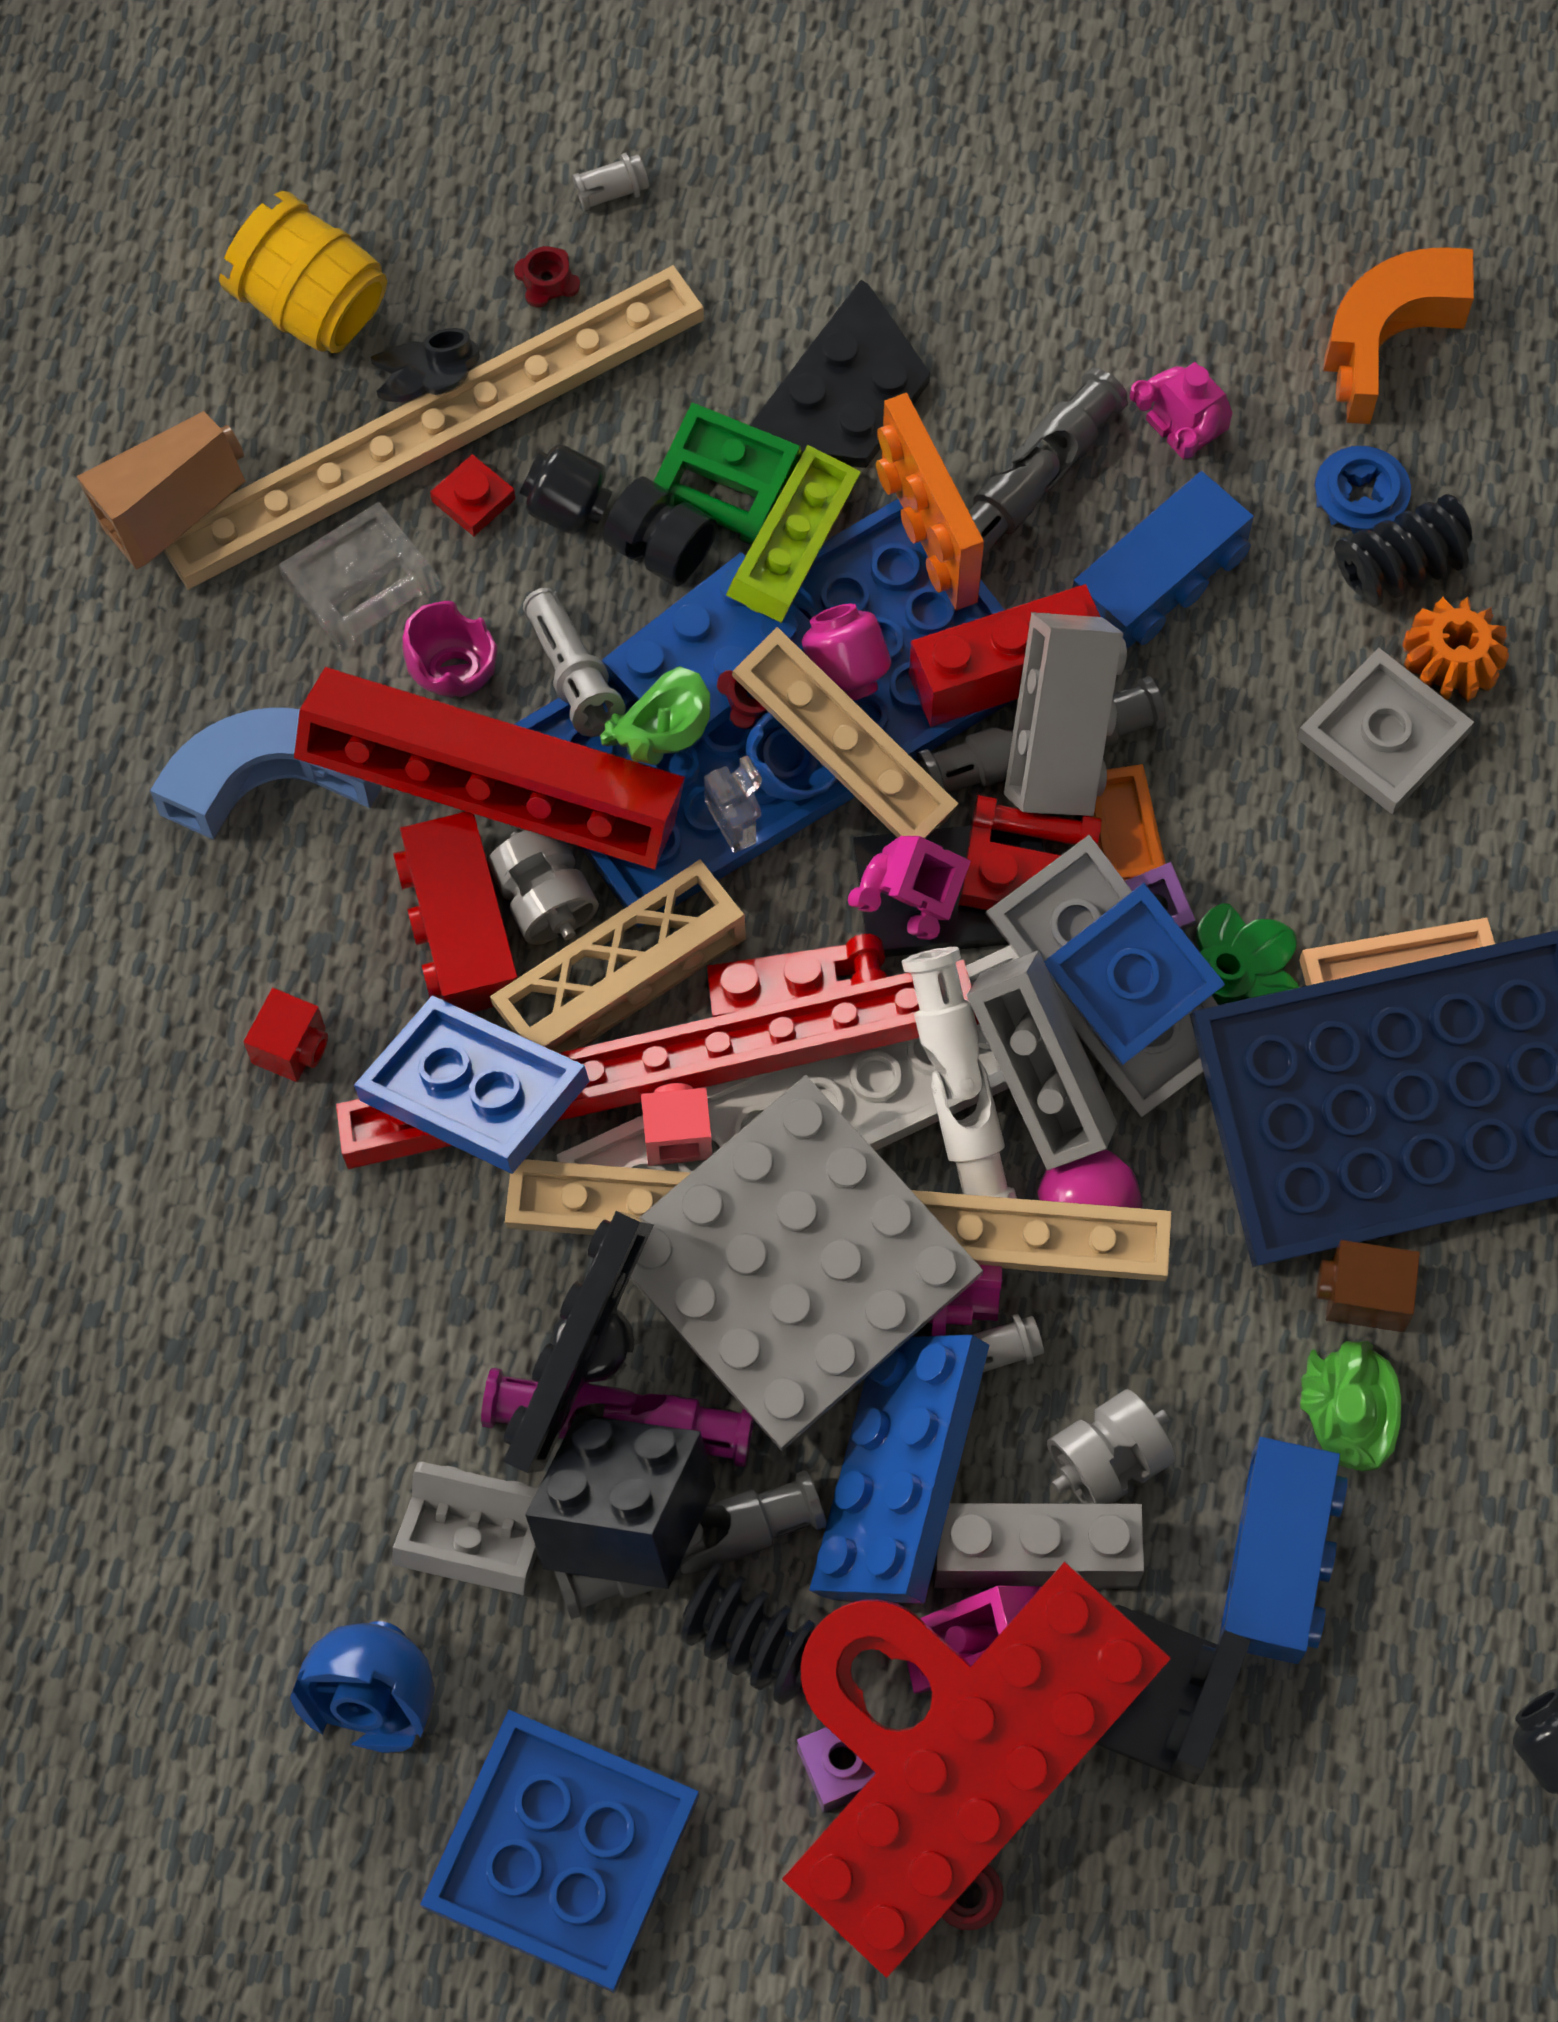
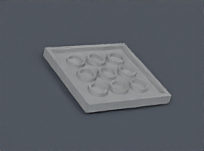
[630,1075,983,1451]

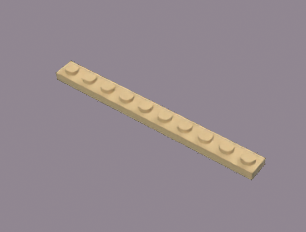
[164,265,704,590]
[505,1159,1171,1282]

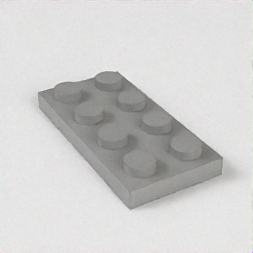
[986,835,1218,1118]

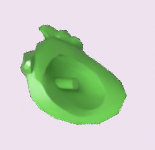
[600,666,710,765]
[1300,1341,1401,1471]

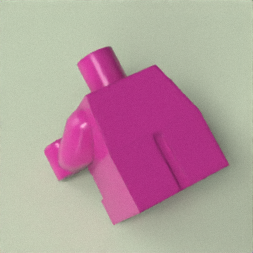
[1129,362,1232,460]
[848,836,971,940]

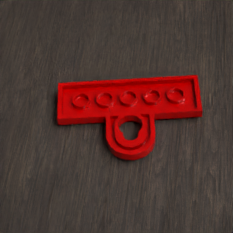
[782,1561,1171,1978]

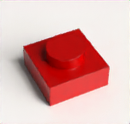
[430,454,516,537]

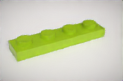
[726,445,861,623]

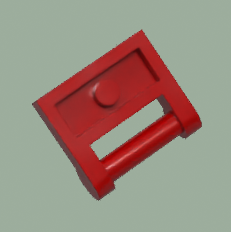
[958,795,1102,910]

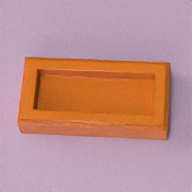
[1093,764,1166,881]

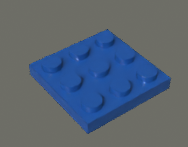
[420,1709,699,1993]

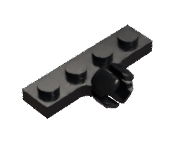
[503,1211,654,1473]

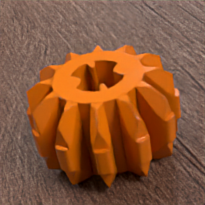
[1402,597,1509,703]

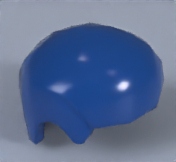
[746,712,837,802]

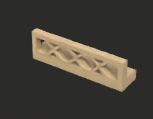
[732,627,959,839]
[490,859,746,1053]

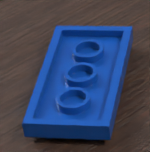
[809,1335,990,1603]

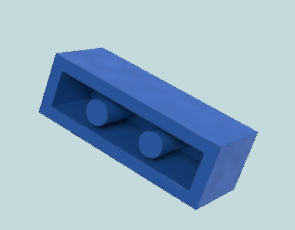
[1072,470,1254,649]
[1218,1437,1348,1664]

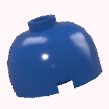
[290,1621,435,1753]

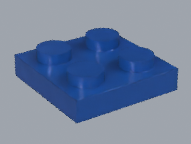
[1044,883,1225,1066]

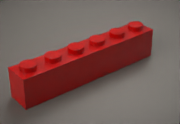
[294,667,685,869]

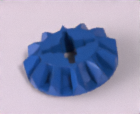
[1314,446,1411,534]

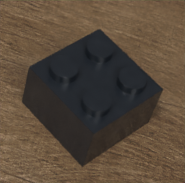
[525,1414,716,1589]

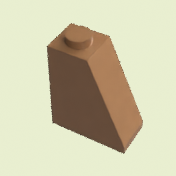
[76,411,246,570]

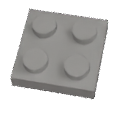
[1297,648,1474,814]

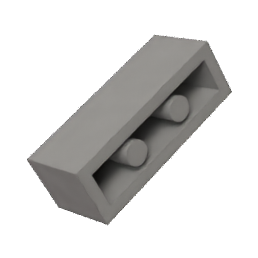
[1004,612,1127,816]
[967,950,1118,1171]
[934,1503,1144,1589]

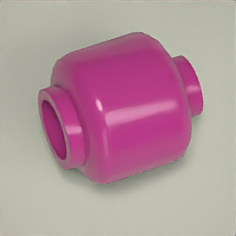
[802,603,891,700]

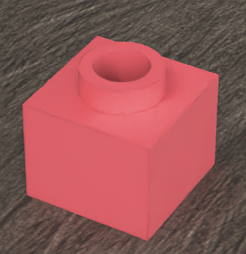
[641,1083,713,1166]

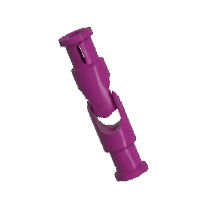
[481,1368,754,1468]

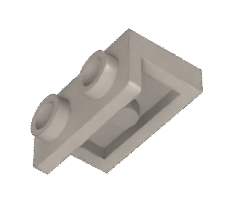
[392,1462,538,1595]

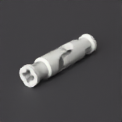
[902,947,1017,1199]

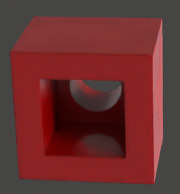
[243,987,328,1082]

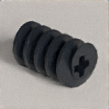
[1334,494,1473,608]
[681,1561,815,1705]

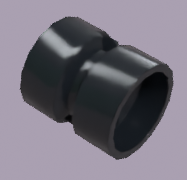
[603,476,717,587]

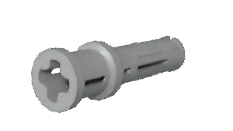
[523,588,626,737]

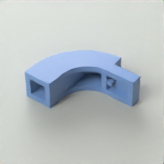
[150,708,382,839]

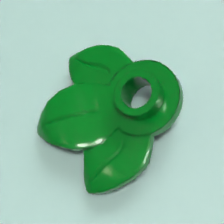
[1195,903,1299,1005]

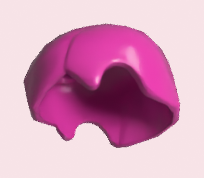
[402,601,497,698]
[1037,1149,1143,1209]

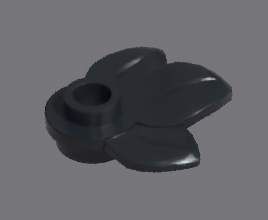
[371,328,480,402]

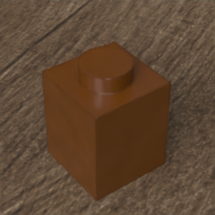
[1316,1240,1420,1332]

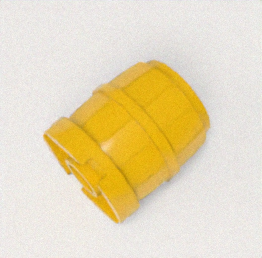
[219,191,387,353]

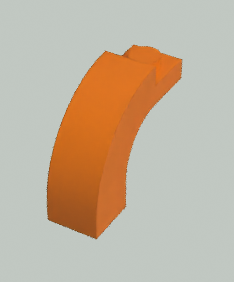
[1323,248,1474,424]

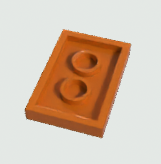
[876,392,984,611]

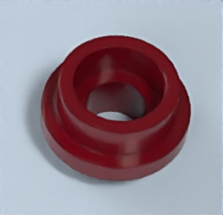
[942,1864,1004,1930]

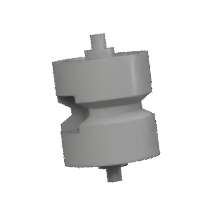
[487,830,599,945]
[1047,1389,1175,1504]

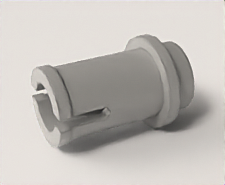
[572,153,649,211]
[972,1313,1044,1372]

